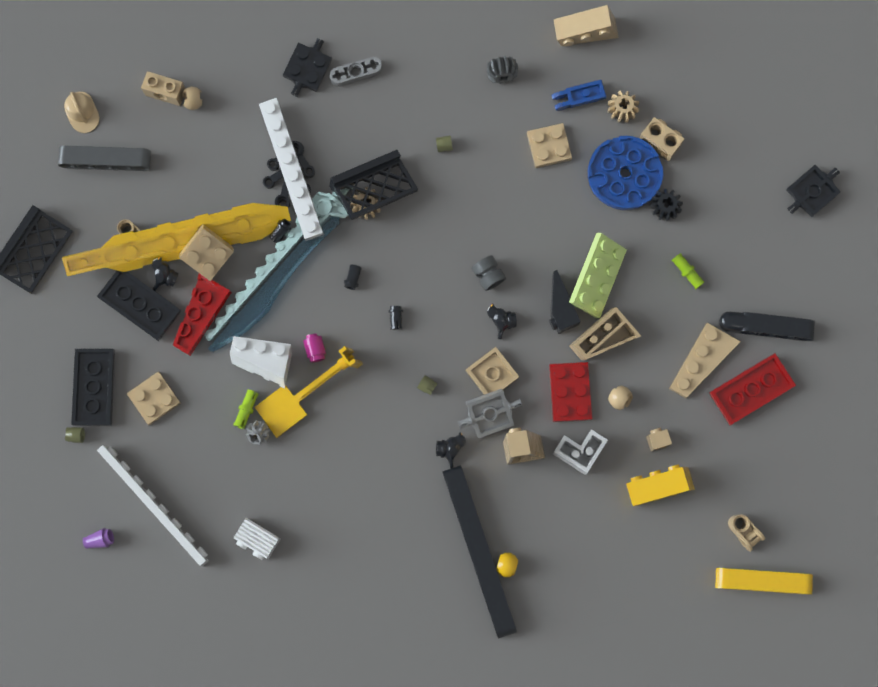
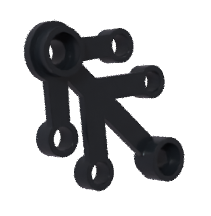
[263,141,315,208]

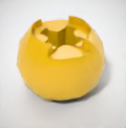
[496,552,518,578]

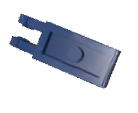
[552,80,607,111]

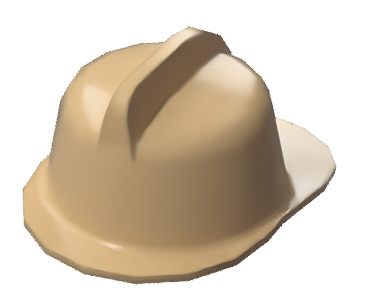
[64,91,99,133]

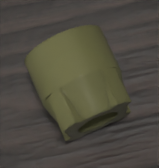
[436,135,453,152]
[417,375,438,395]
[65,427,85,443]

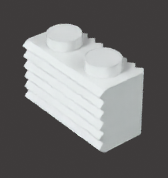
[234,518,281,560]

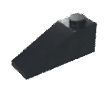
[549,270,581,334]

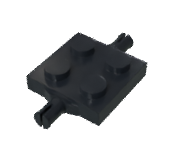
[283,38,332,97]
[786,165,841,217]

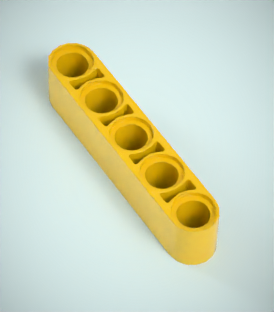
[715,568,813,594]

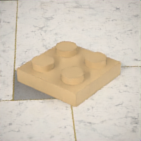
[527,123,572,168]
[465,347,519,395]
[127,371,181,425]

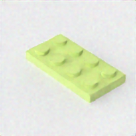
[569,233,627,319]

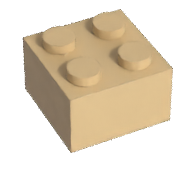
[179,224,234,281]

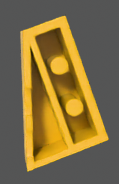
[626,464,695,506]

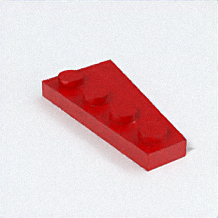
[173,273,232,356]

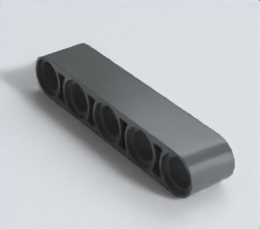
[58,146,151,171]

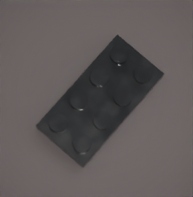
[97,271,181,341]
[71,349,115,426]

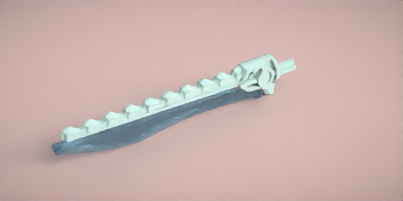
[205,188,350,352]

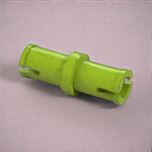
[671,253,705,290]
[233,389,259,430]

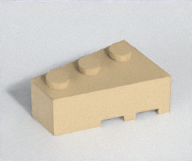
[553,5,619,47]

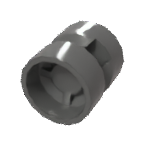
[472,255,506,291]

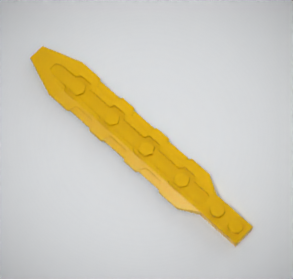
[62,203,291,276]

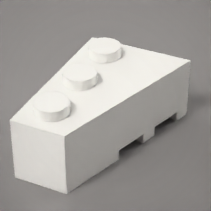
[230,336,292,388]

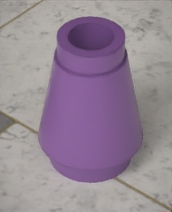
[83,528,114,549]

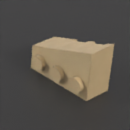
[569,307,641,360]

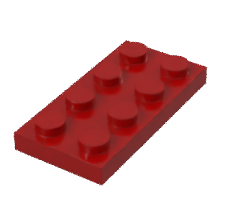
[709,353,796,425]

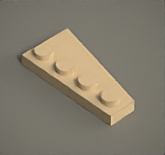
[669,323,741,398]

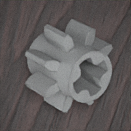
[245,420,271,445]

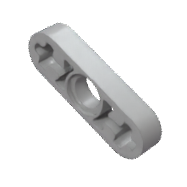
[330,57,382,86]

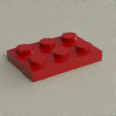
[549,362,592,422]

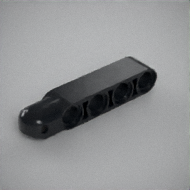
[719,311,815,341]

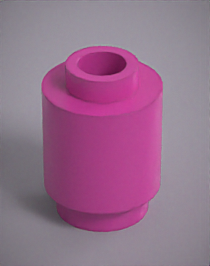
[303,333,326,363]

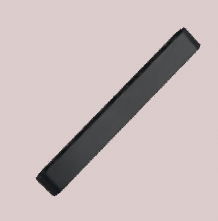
[442,465,517,639]

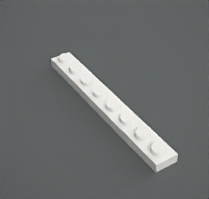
[259,98,324,241]
[97,445,209,566]

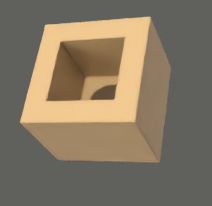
[646,427,672,451]

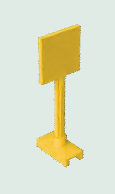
[255,346,363,438]

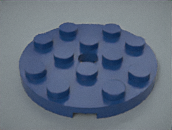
[587,136,663,210]

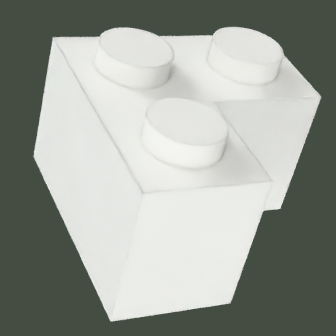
[553,429,608,475]

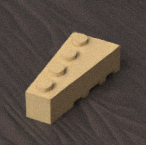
[503,428,545,465]

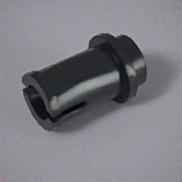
[269,219,292,243]
[344,264,362,290]
[388,306,403,330]

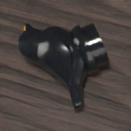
[152,257,179,291]
[487,304,517,340]
[436,432,466,469]

